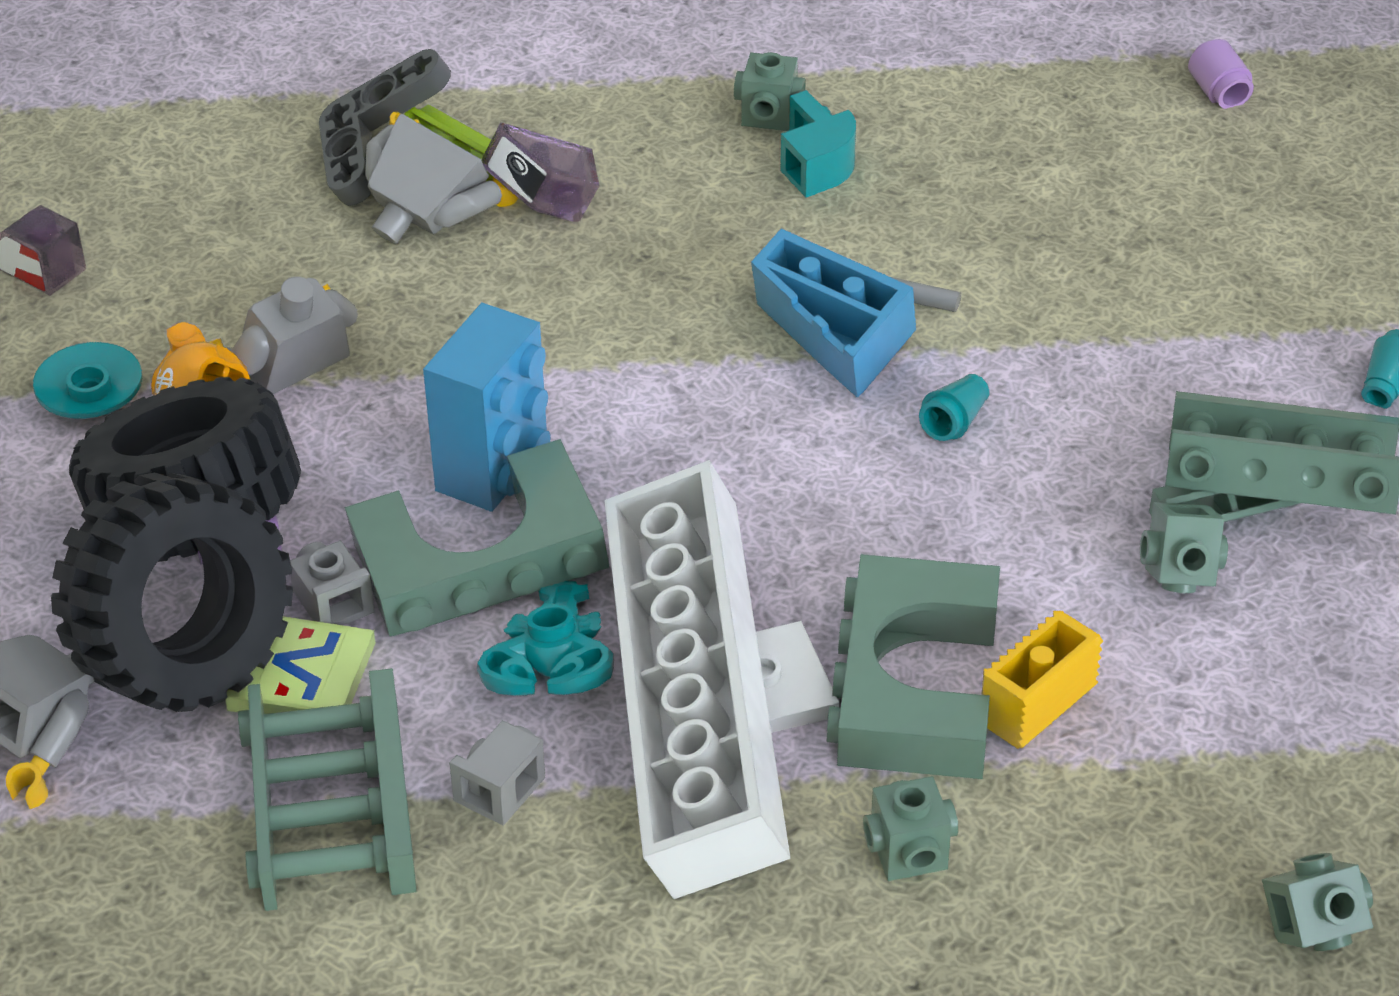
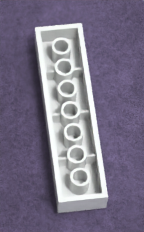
[604,460,791,899]

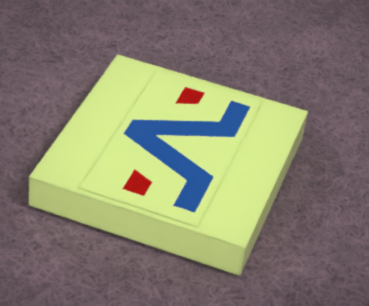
[226,616,376,714]

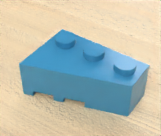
[751,228,916,398]

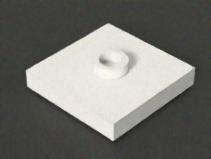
[756,621,839,733]

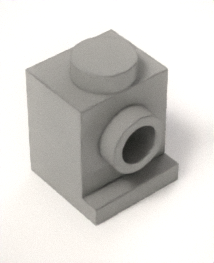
[290,540,375,625]
[449,720,545,826]

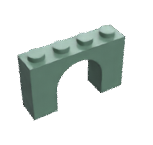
[344,439,610,637]
[826,554,1000,779]

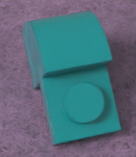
[780,90,856,198]

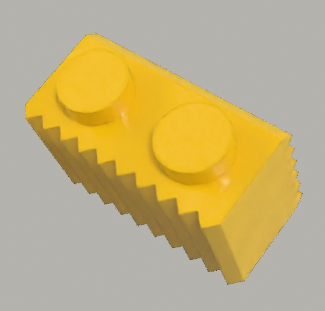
[981,611,1103,749]

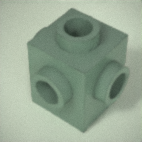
[734,52,806,131]
[1140,502,1228,593]
[863,776,958,881]
[1262,853,1373,951]

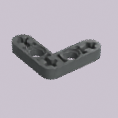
[319,49,451,206]

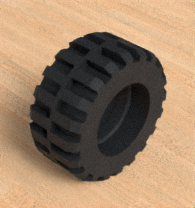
[69,377,301,562]
[51,473,293,712]

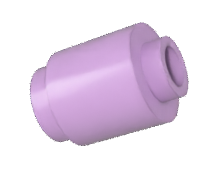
[1188,39,1254,109]

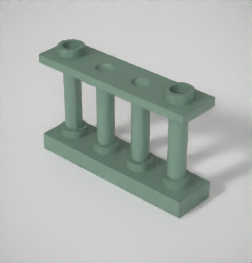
[1165,391,1399,515]
[238,668,417,911]

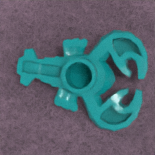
[477,581,614,696]

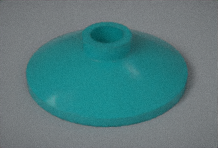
[33,342,143,419]

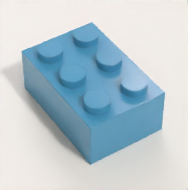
[423,302,551,512]

